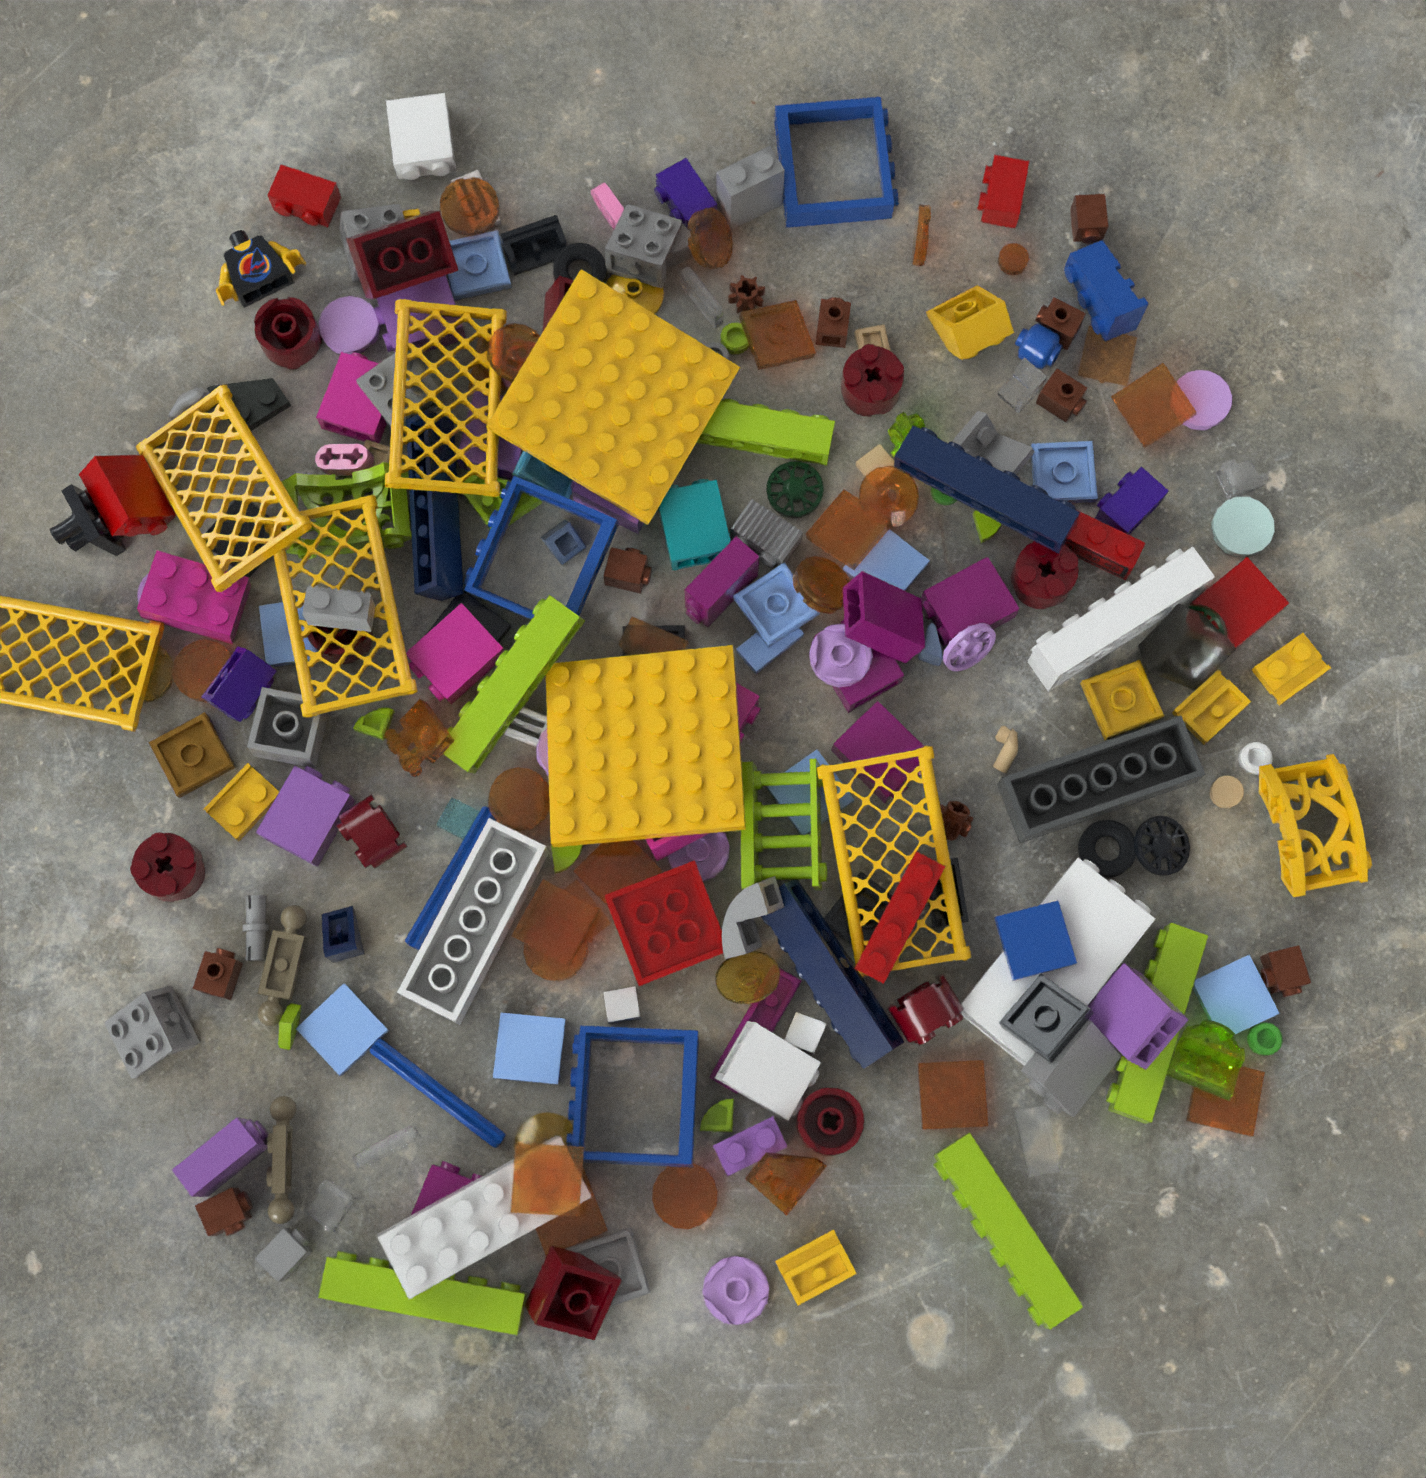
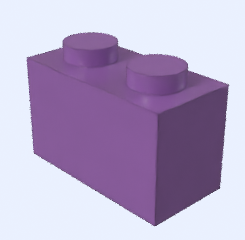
[713,1116,788,1177]

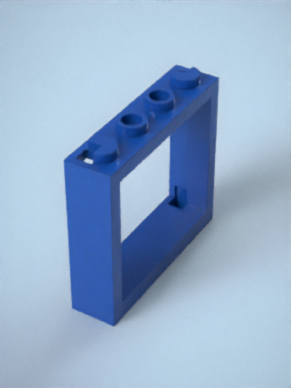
[774,97,899,228]
[463,476,620,620]
[566,1026,699,1168]

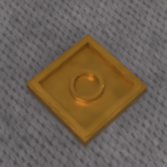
[149,712,236,798]

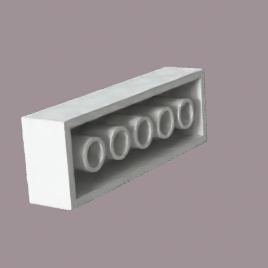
[1027,547,1215,692]
[397,818,549,1025]
[377,1136,591,1299]

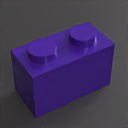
[654,158,717,232]
[1095,466,1169,535]
[201,646,277,722]

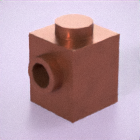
[1070,194,1108,244]
[815,297,851,348]
[1035,297,1086,350]
[1036,368,1087,422]
[603,547,652,594]
[1260,945,1311,998]
[192,948,243,1000]
[195,1187,253,1237]

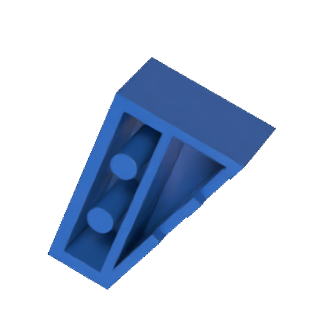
[1064,240,1149,343]

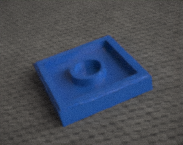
[994,900,1077,981]

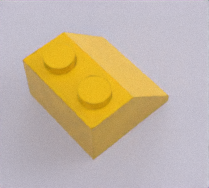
[926,285,1014,360]

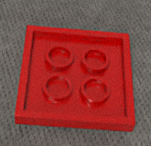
[604,860,723,986]

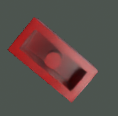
[977,155,1030,228]
[267,164,341,227]

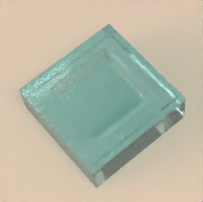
[436,797,479,840]

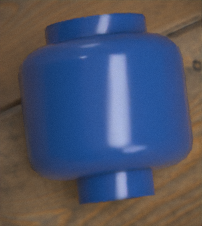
[1015,324,1063,370]

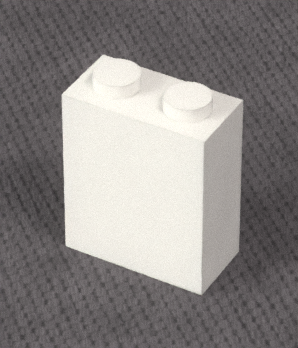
[386,93,456,180]
[715,1021,821,1121]

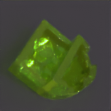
[1166,1020,1245,1101]

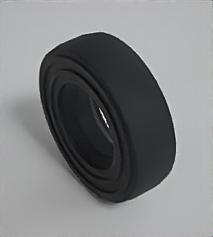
[553,243,607,283]
[1078,820,1136,878]

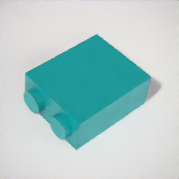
[658,479,731,571]

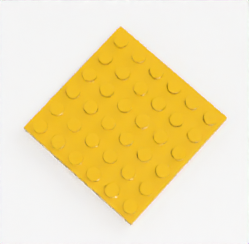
[486,269,740,525]
[546,645,746,848]

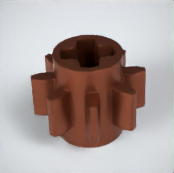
[728,275,765,315]
[940,801,973,841]

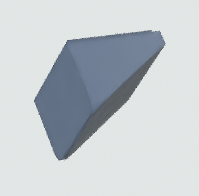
[541,520,586,565]
[917,623,943,666]

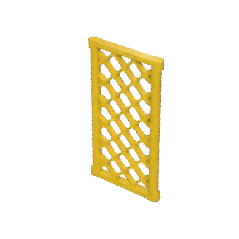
[385,299,507,497]
[136,384,312,592]
[264,495,418,718]
[0,595,165,732]
[817,745,972,977]

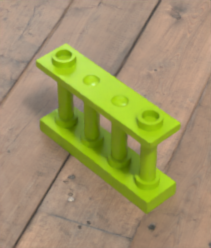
[741,759,828,891]

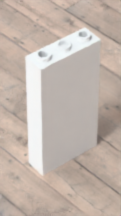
[961,858,1156,1066]

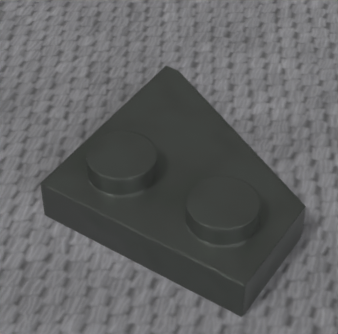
[207,378,291,432]

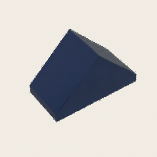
[322,906,365,963]

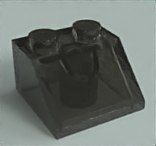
[1138,604,1236,691]

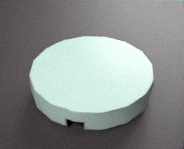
[1211,497,1274,558]

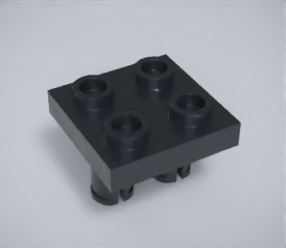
[50,484,126,556]

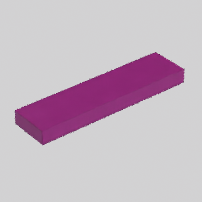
[709,965,802,1094]

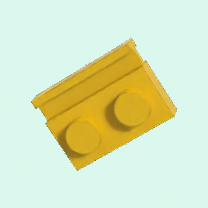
[1251,633,1331,706]
[1172,669,1251,745]
[203,763,279,841]
[775,1229,857,1306]

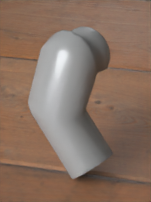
[168,387,209,420]

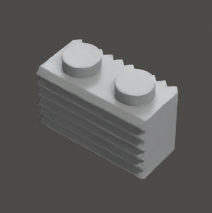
[730,499,803,568]
[303,585,375,632]

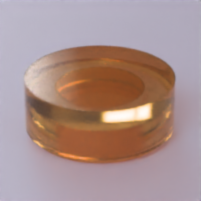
[998,243,1029,275]

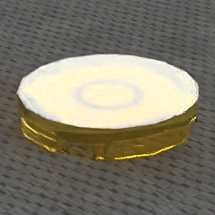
[110,640,175,703]

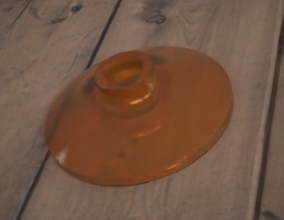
[859,466,919,527]

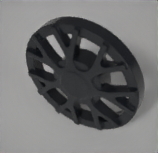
[1134,816,1190,876]

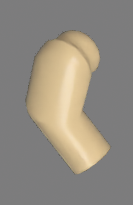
[993,726,1018,774]

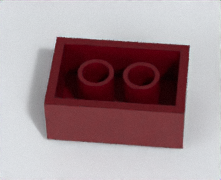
[346,211,459,299]

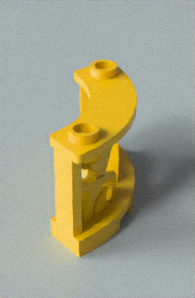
[1258,754,1372,898]

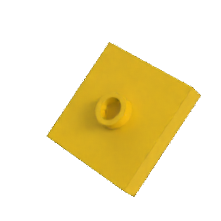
[1080,659,1165,740]

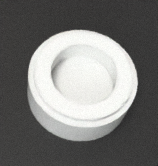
[1238,742,1273,775]

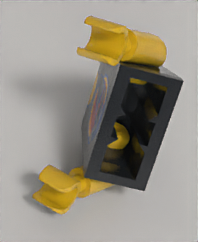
[216,230,306,308]

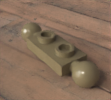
[258,905,307,1026]
[266,1096,297,1224]

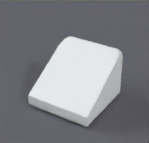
[603,986,641,1024]
[784,1012,827,1055]

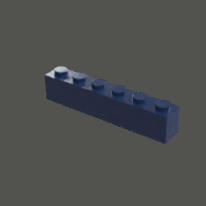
[406,410,464,602]
[894,425,1080,554]
[761,879,905,1069]

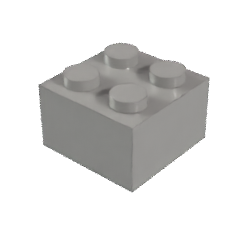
[247,687,329,769]

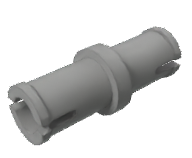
[243,895,269,961]

